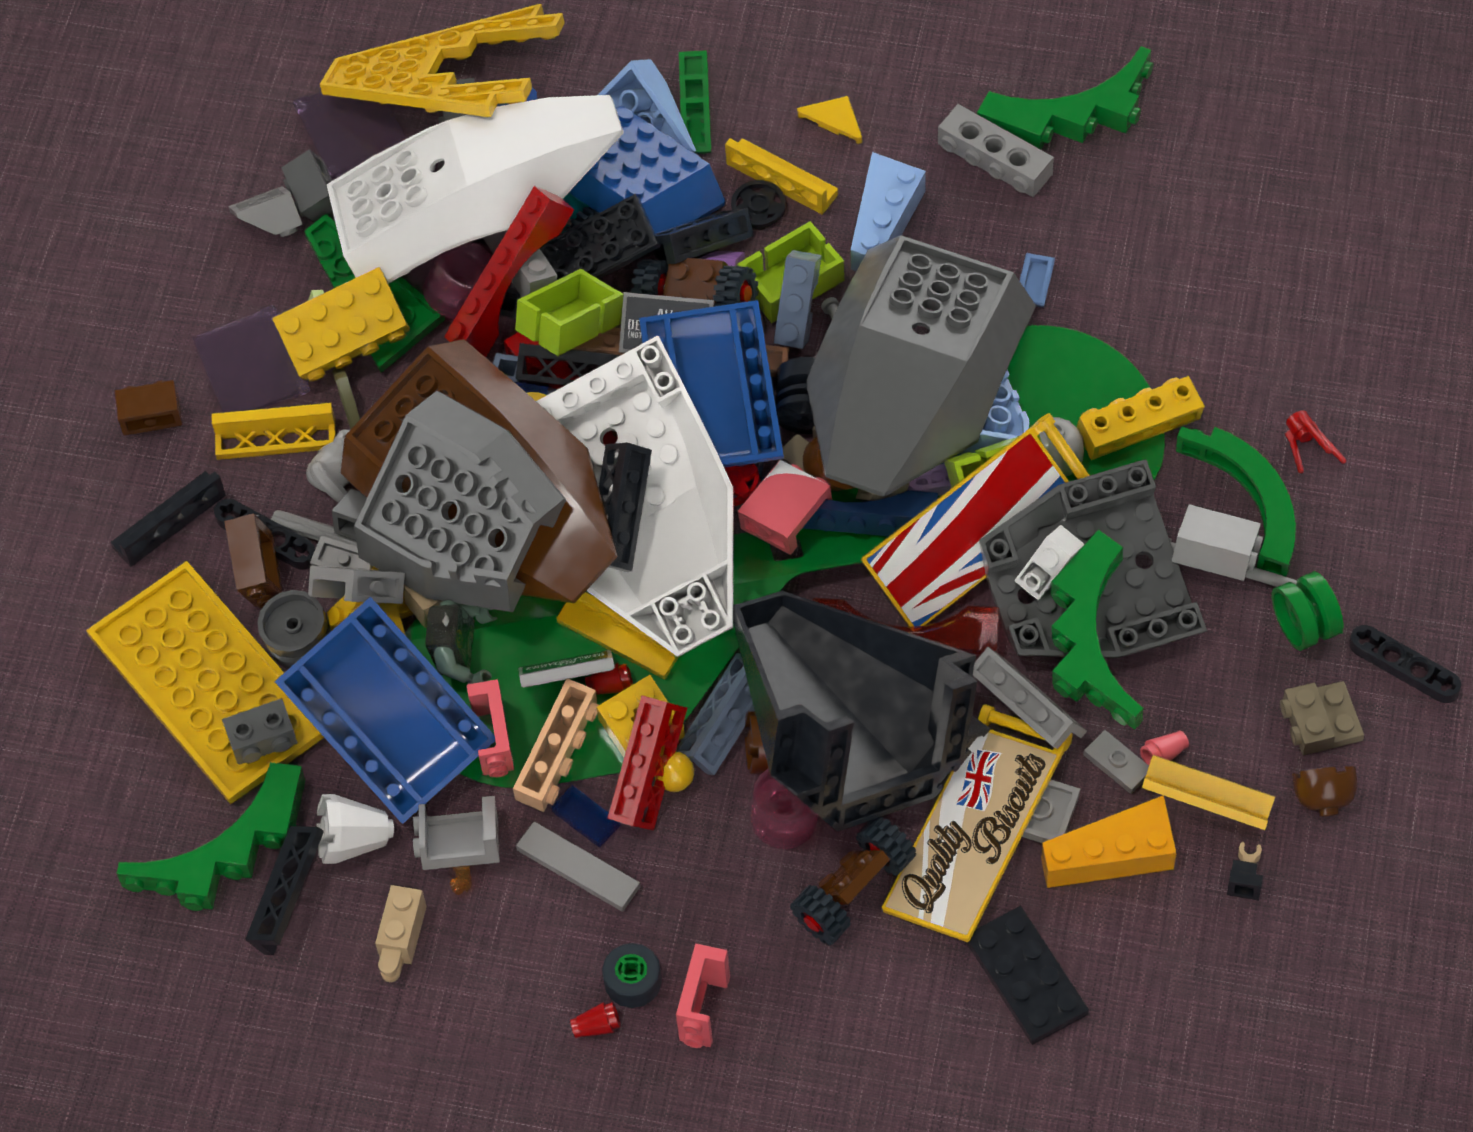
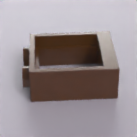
[224,513,283,608]

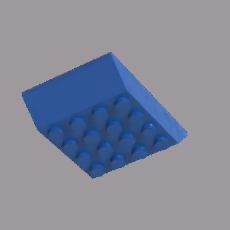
[569,106,726,233]
[639,300,784,467]
[275,597,495,824]

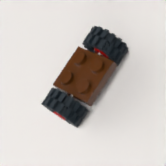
[631,258,759,307]
[790,816,916,945]

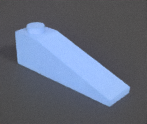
[598,59,696,153]
[961,370,1029,455]

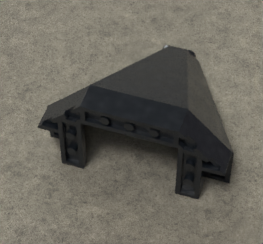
[733,591,990,832]

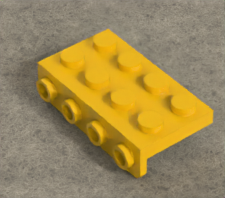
[272,267,410,382]

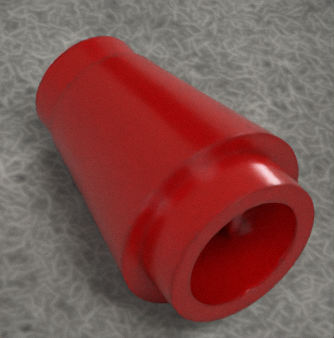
[585,662,633,695]
[570,1002,621,1038]

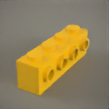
[1077,376,1205,460]

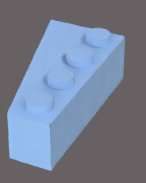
[851,152,926,271]

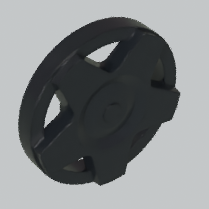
[731,180,786,230]

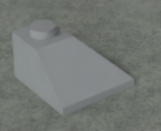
[228,186,303,237]

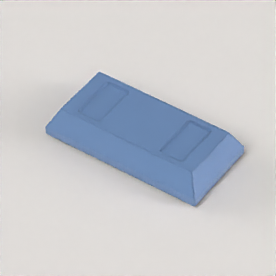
[1020,253,1055,308]

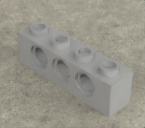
[938,104,1054,197]

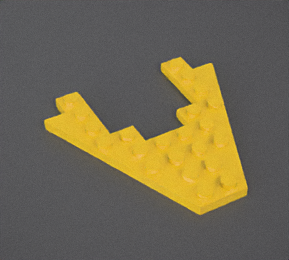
[320,4,565,117]

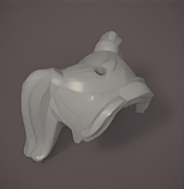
[306,429,350,503]

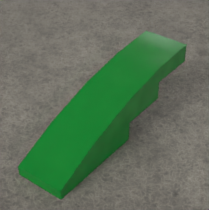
[679,50,711,154]

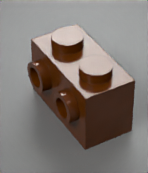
[114,380,183,436]

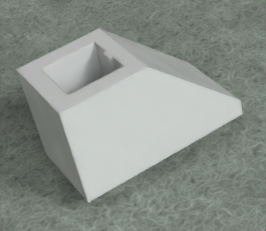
[1015,525,1085,600]

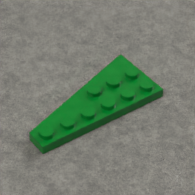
[304,214,445,373]

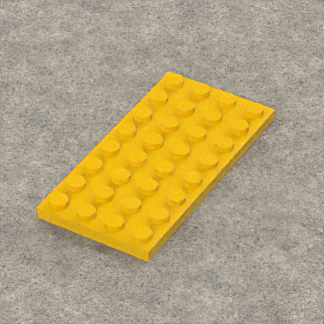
[86,561,324,805]

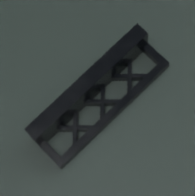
[655,208,754,264]
[515,343,621,385]
[599,442,652,572]
[110,471,226,567]
[245,826,324,955]

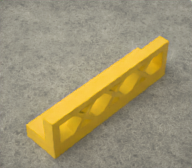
[725,138,838,215]
[212,403,336,460]
[556,592,678,680]
[1142,755,1275,830]

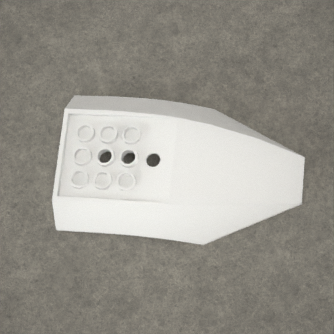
[327,95,624,284]
[536,336,733,657]

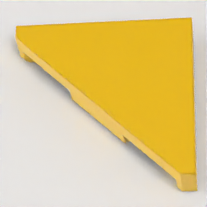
[797,96,862,144]

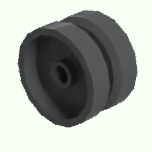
[257,590,331,669]

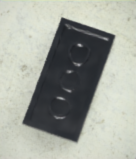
[966,905,1089,1045]

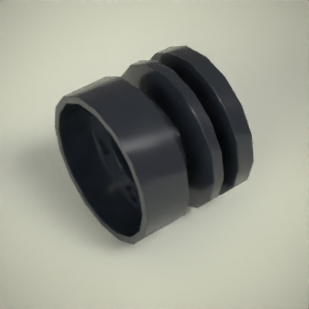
[775,357,815,434]

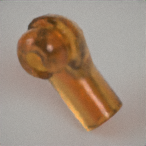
[449,866,472,895]

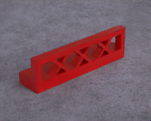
[607,695,687,831]

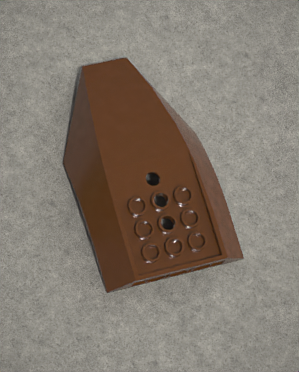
[340,339,618,603]

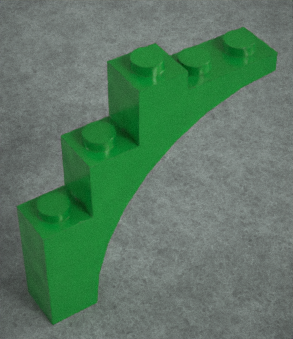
[977,46,1154,150]
[1051,529,1143,730]
[116,762,306,911]

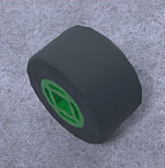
[602,943,662,1008]

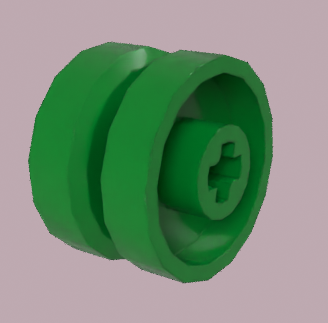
[1271,571,1344,651]

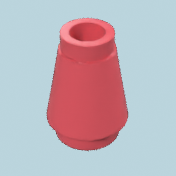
[1140,731,1189,765]

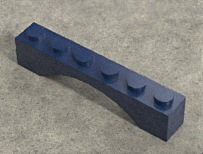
[760,477,939,537]

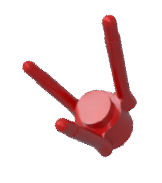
[1285,410,1346,474]

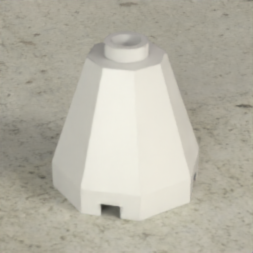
[316,794,394,864]

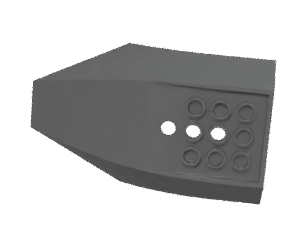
[806,235,1036,497]

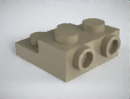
[1280,681,1364,756]

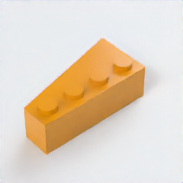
[1041,795,1176,888]

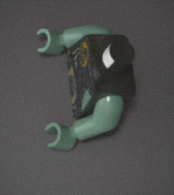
[425,600,497,684]

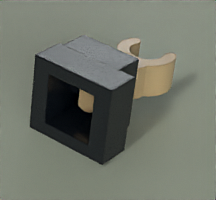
[1227,842,1263,901]

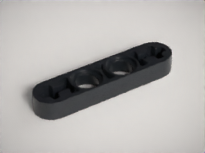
[214,499,315,570]
[1349,625,1461,703]

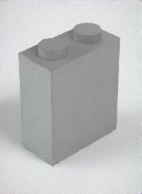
[1171,504,1263,581]

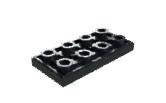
[540,194,661,280]

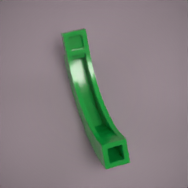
[1176,427,1296,577]

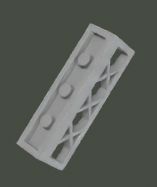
[973,647,1087,749]

